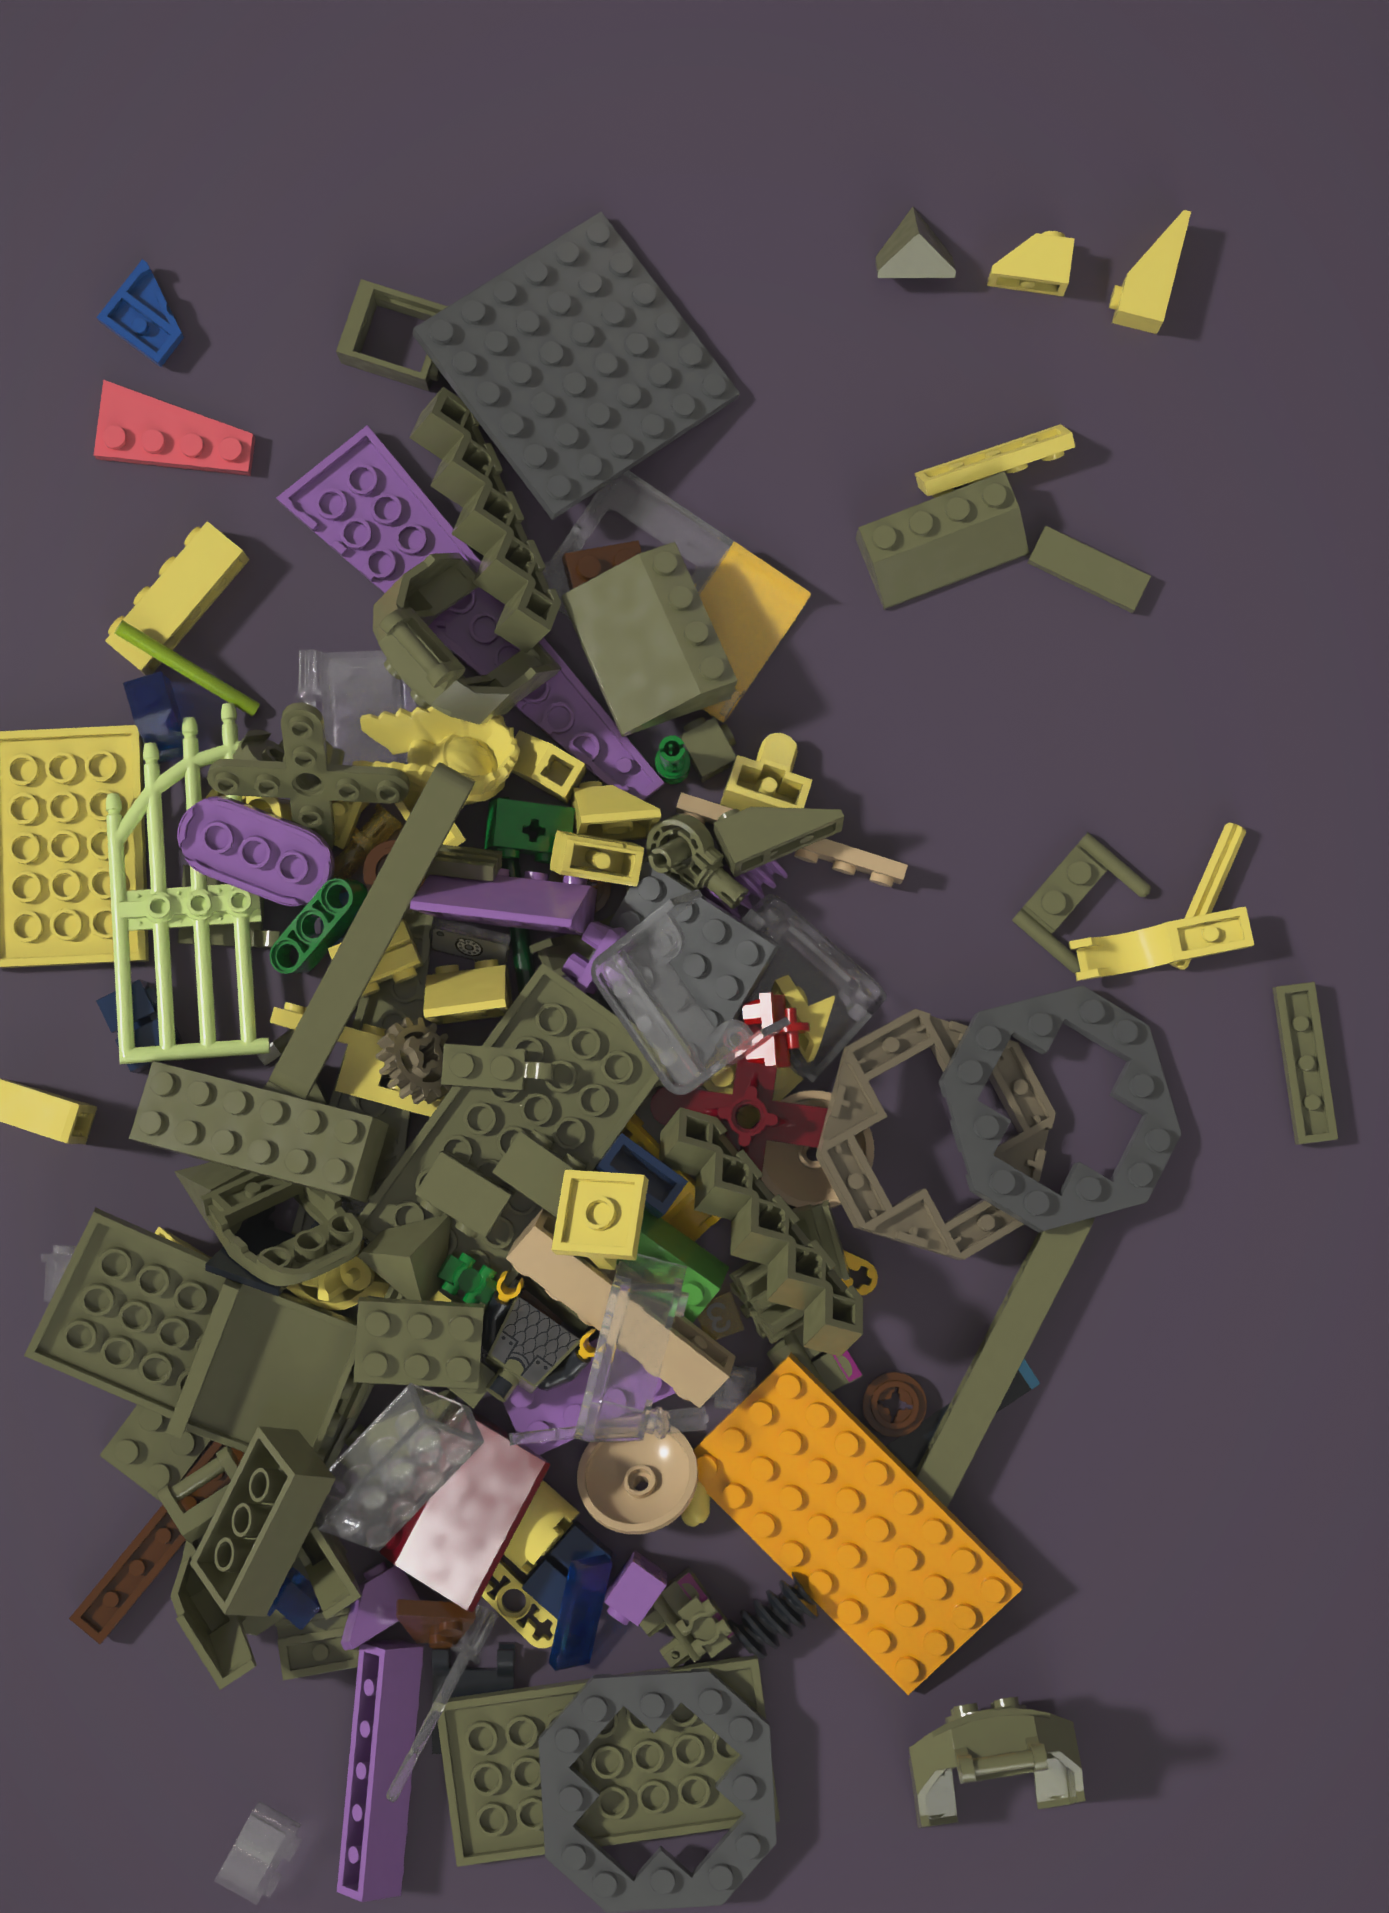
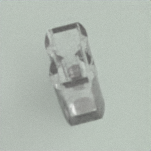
[214,1801,302,1905]

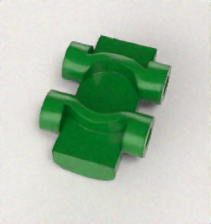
[437,1252,497,1305]

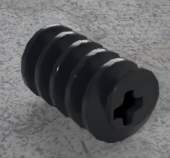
[727,1572,819,1659]

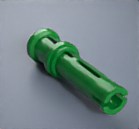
[655,735,690,785]

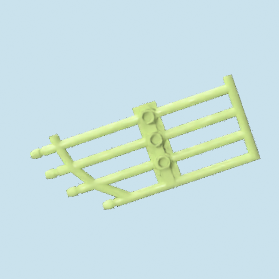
[106,703,270,1064]

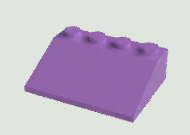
[410,868,597,935]

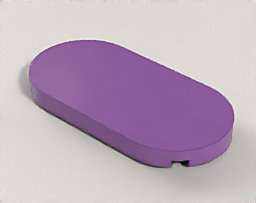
[177,796,334,906]

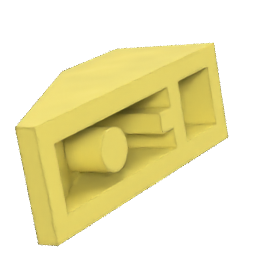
[1109,210,1191,334]

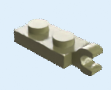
[441,1044,555,1090]

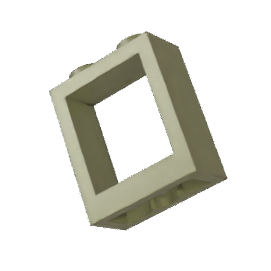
[336,279,448,391]

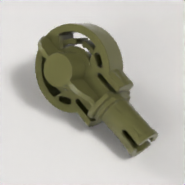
[646,814,749,909]

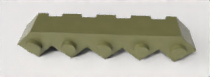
[409,387,561,653]
[659,1107,863,1357]

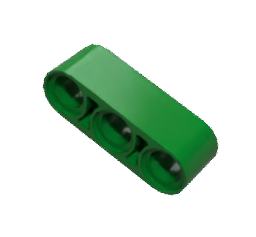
[269,878,368,974]

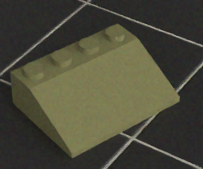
[561,542,738,737]

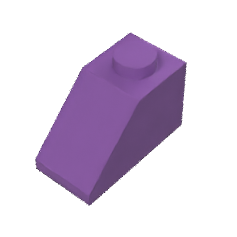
[341,1561,420,1650]

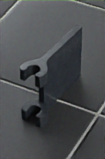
[205,1206,320,1296]
[432,1642,515,1754]

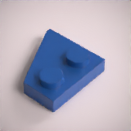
[97,259,185,367]

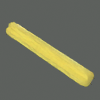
[1169,822,1246,970]

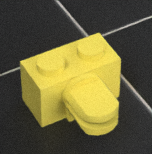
[720,733,812,811]

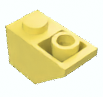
[511,730,587,804]

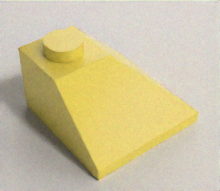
[571,781,661,841]

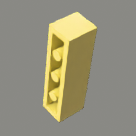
[105,521,250,678]

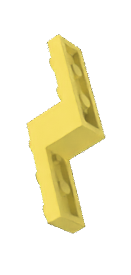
[270,1002,445,1117]

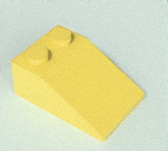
[423,959,513,1025]

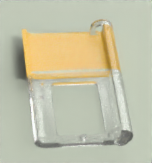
[542,470,811,723]

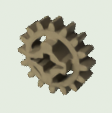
[376,1017,452,1104]

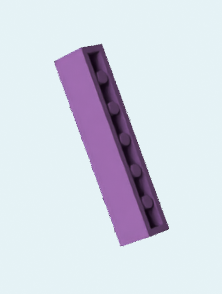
[337,1639,424,1902]

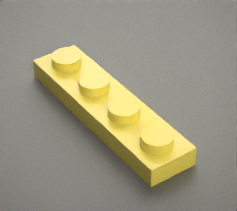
[915,424,1075,498]

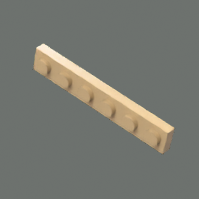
[676,792,908,888]

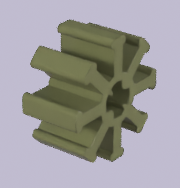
[729,1261,804,1344]

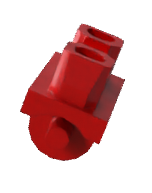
[742,992,810,1068]

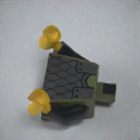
[481,1271,608,1402]

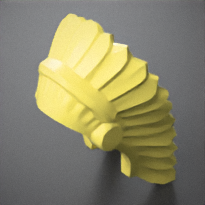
[353,706,520,808]

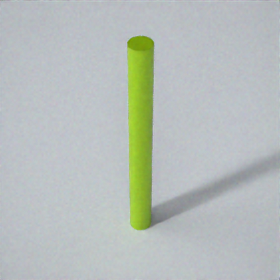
[114,620,260,717]

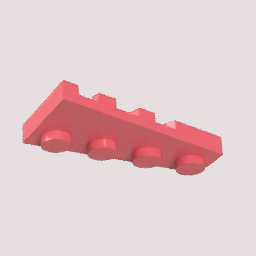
[94,380,255,476]

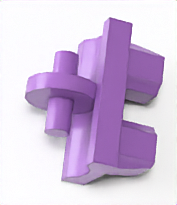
[562,921,634,994]

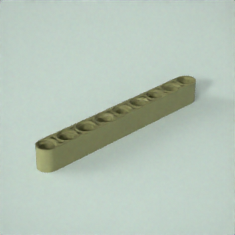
[269,762,475,1100]
[914,1217,1095,1507]

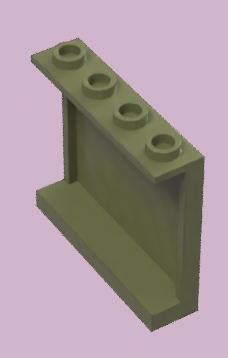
[166,1278,357,1461]

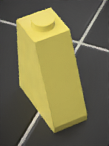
[0,1079,97,1145]

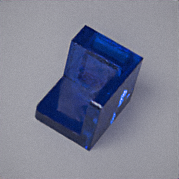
[267,1567,321,1630]

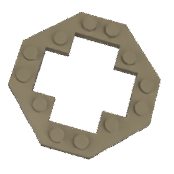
[816,1009,1056,1260]

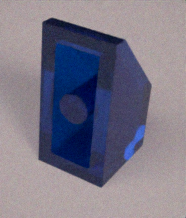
[123,671,184,764]

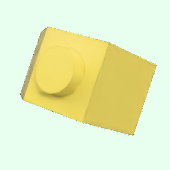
[987,231,1075,297]

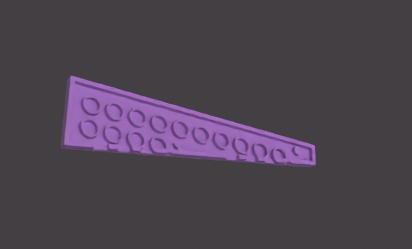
[276,425,665,801]

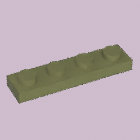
[1272,982,1338,1145]

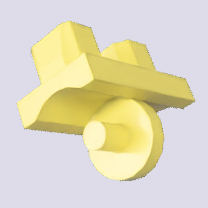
[301,1240,375,1302]

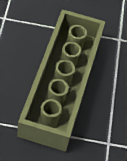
[129,1061,389,1203]

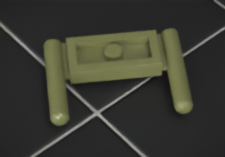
[1011,832,1151,974]

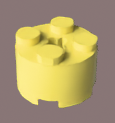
[504,1480,580,1575]

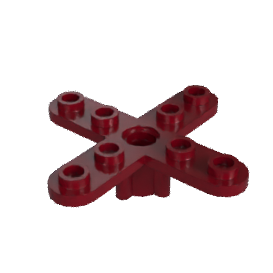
[650,1025,828,1179]

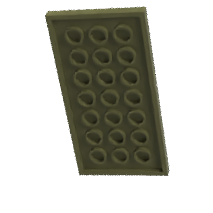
[357,963,674,1316]
[24,1207,375,1471]
[435,1655,780,1867]

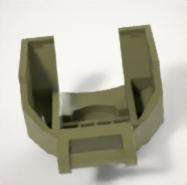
[373,552,562,725]
[157,1446,362,1690]
[908,1697,1086,1829]

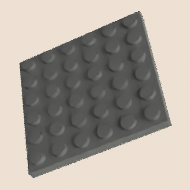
[412,212,740,520]

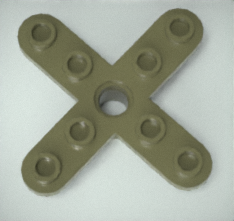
[207,702,410,850]

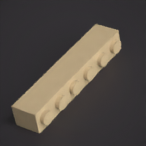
[506,1209,736,1409]

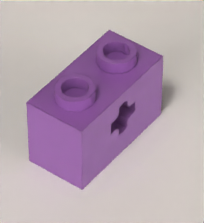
[604,1550,667,1626]

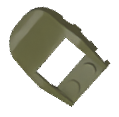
[200,1173,363,1286]

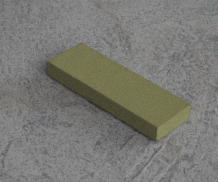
[1027,525,1151,613]

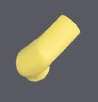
[681,1481,710,1527]

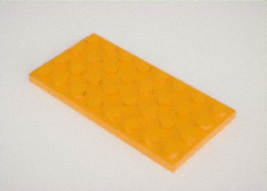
[693,1353,1023,1695]

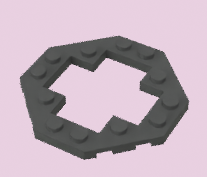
[938,985,1182,1232]
[538,1668,777,1913]

